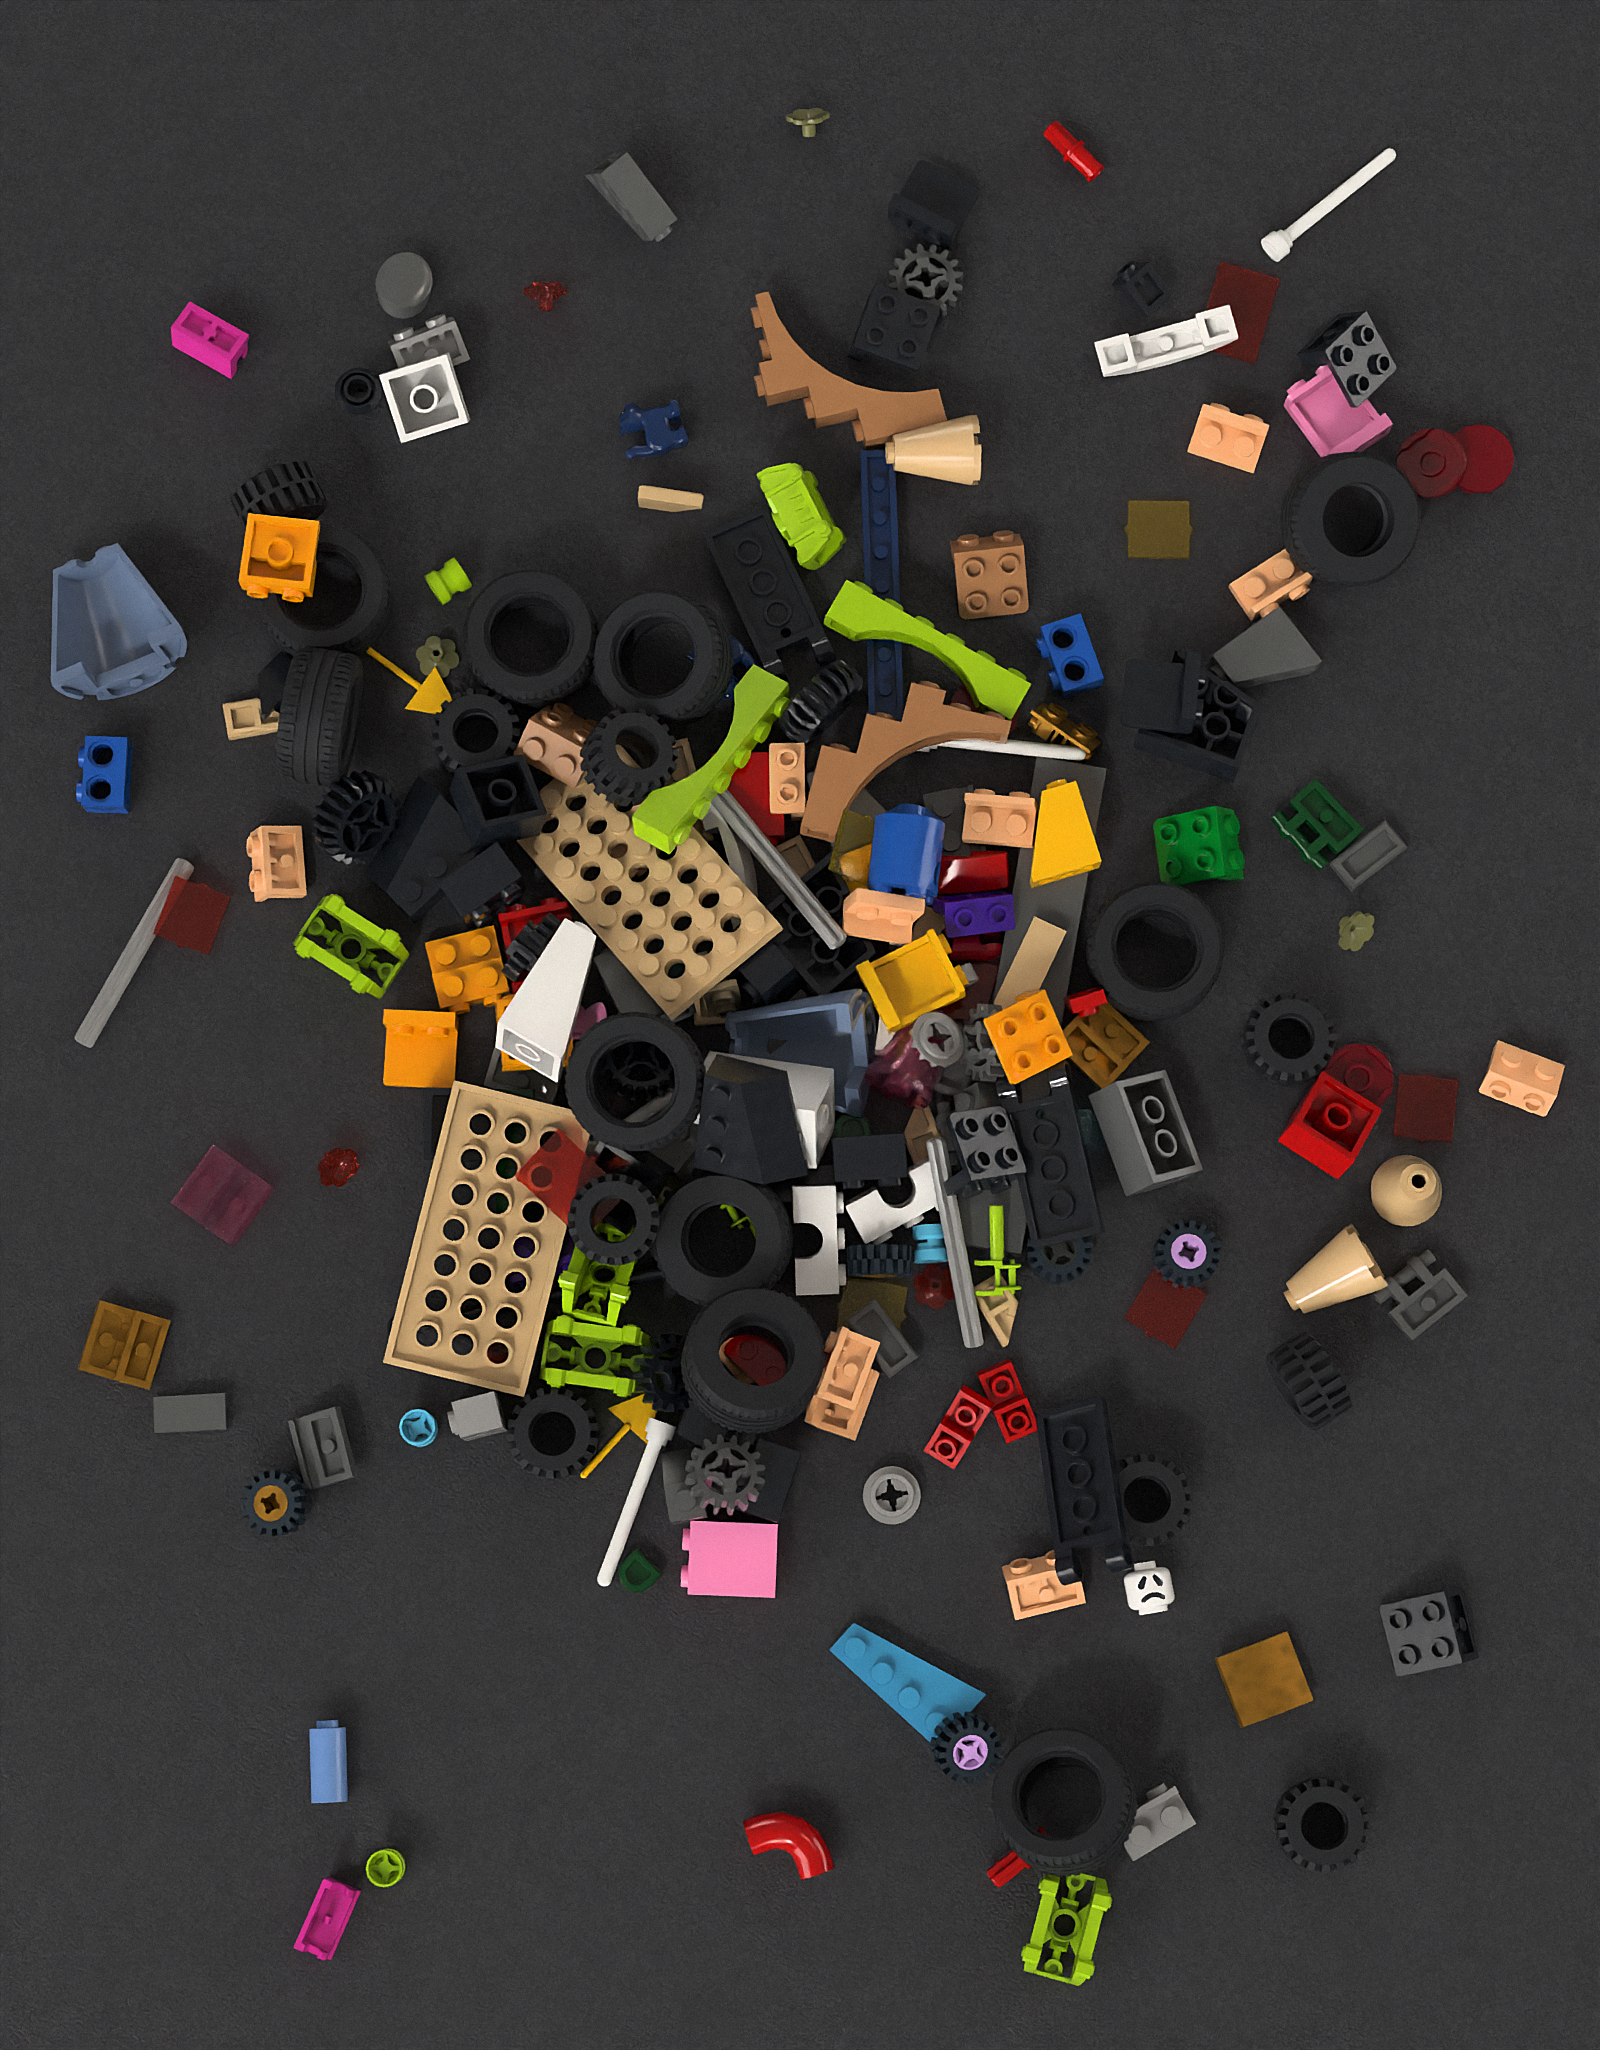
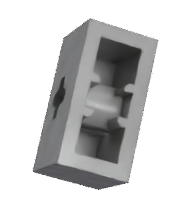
[447,1391,508,1441]

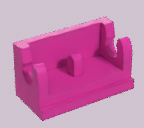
[171,301,249,379]
[293,1877,361,1960]

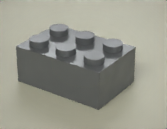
[1089,1070,1203,1196]

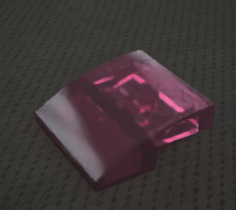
[171,1145,275,1247]

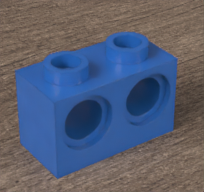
[1035,613,1104,699]
[76,736,133,814]

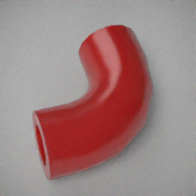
[743,1812,835,1880]

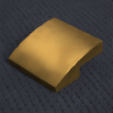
[1063,1001,1150,1089]
[77,1300,171,1390]
[1214,1631,1313,1728]

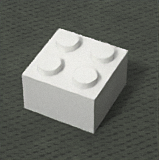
[379,352,470,443]

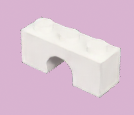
[843,1157,939,1245]
[792,1184,846,1295]

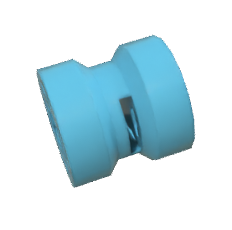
[912,1224,948,1264]
[399,1409,439,1447]

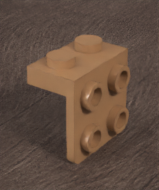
[950,530,1029,619]
[513,703,599,789]

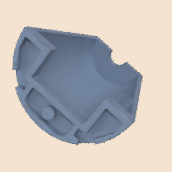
[51,543,187,700]
[725,989,876,1117]

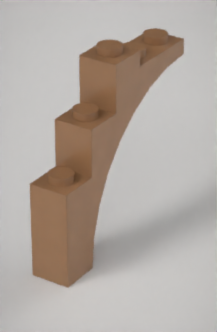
[750,291,947,450]
[800,681,1012,843]

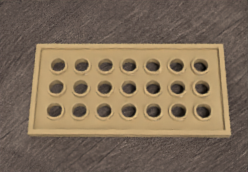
[516,745,783,1021]
[383,1080,590,1397]

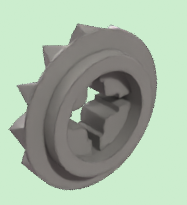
[909,1012,964,1068]
[863,1466,921,1524]

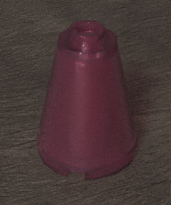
[865,1010,946,1109]

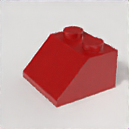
[1277,1071,1383,1180]

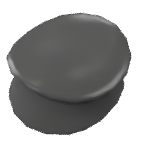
[375,252,433,319]

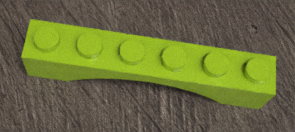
[823,579,1031,721]
[632,664,791,855]

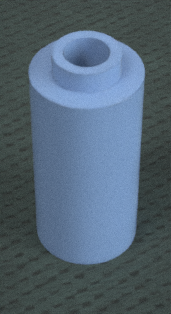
[309,1720,348,1803]

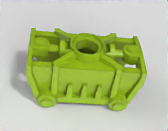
[756,463,847,570]
[292,894,409,999]
[558,1215,638,1327]
[539,1315,651,1397]
[1021,1873,1112,1986]

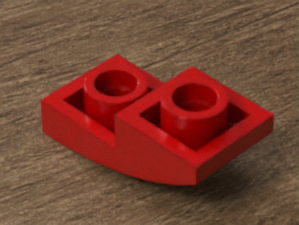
[938,851,1010,894]
[976,1358,1038,1444]
[924,1385,994,1469]

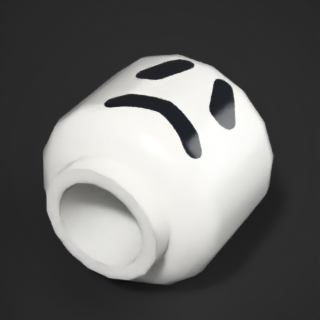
[1124,1560,1175,1615]

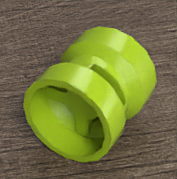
[424,557,472,605]
[366,1848,406,1887]

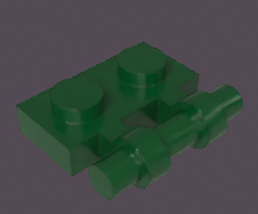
[1270,778,1364,871]

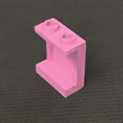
[1283,365,1393,457]
[681,1521,778,1598]

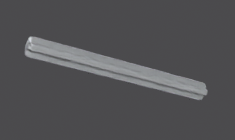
[711,789,847,950]
[75,858,194,1048]
[926,1137,984,1348]

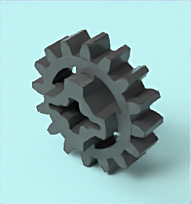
[888,244,963,316]
[960,1003,1005,1082]
[685,1434,765,1515]

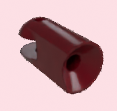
[940,928,1003,961]

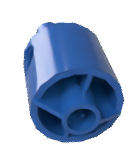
[867,804,945,905]

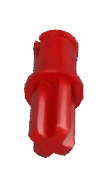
[1043,121,1104,182]
[986,1826,1049,1887]

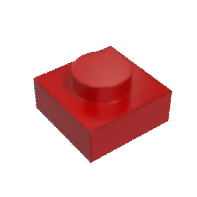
[1063,986,1107,1017]

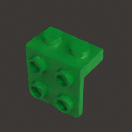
[1153,806,1245,886]

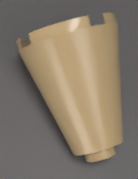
[885,415,981,485]
[1371,1155,1442,1226]
[1283,1224,1389,1314]

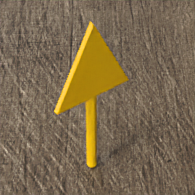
[366,647,453,714]
[580,1394,657,1478]

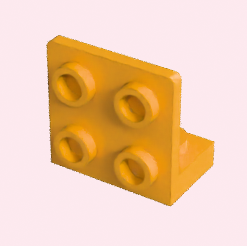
[983,989,1073,1084]
[383,1009,459,1088]

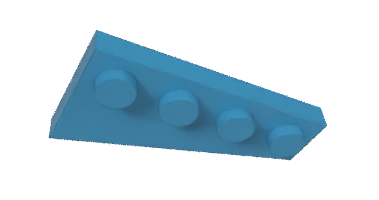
[829,1623,986,1742]

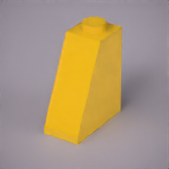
[1029,779,1102,888]

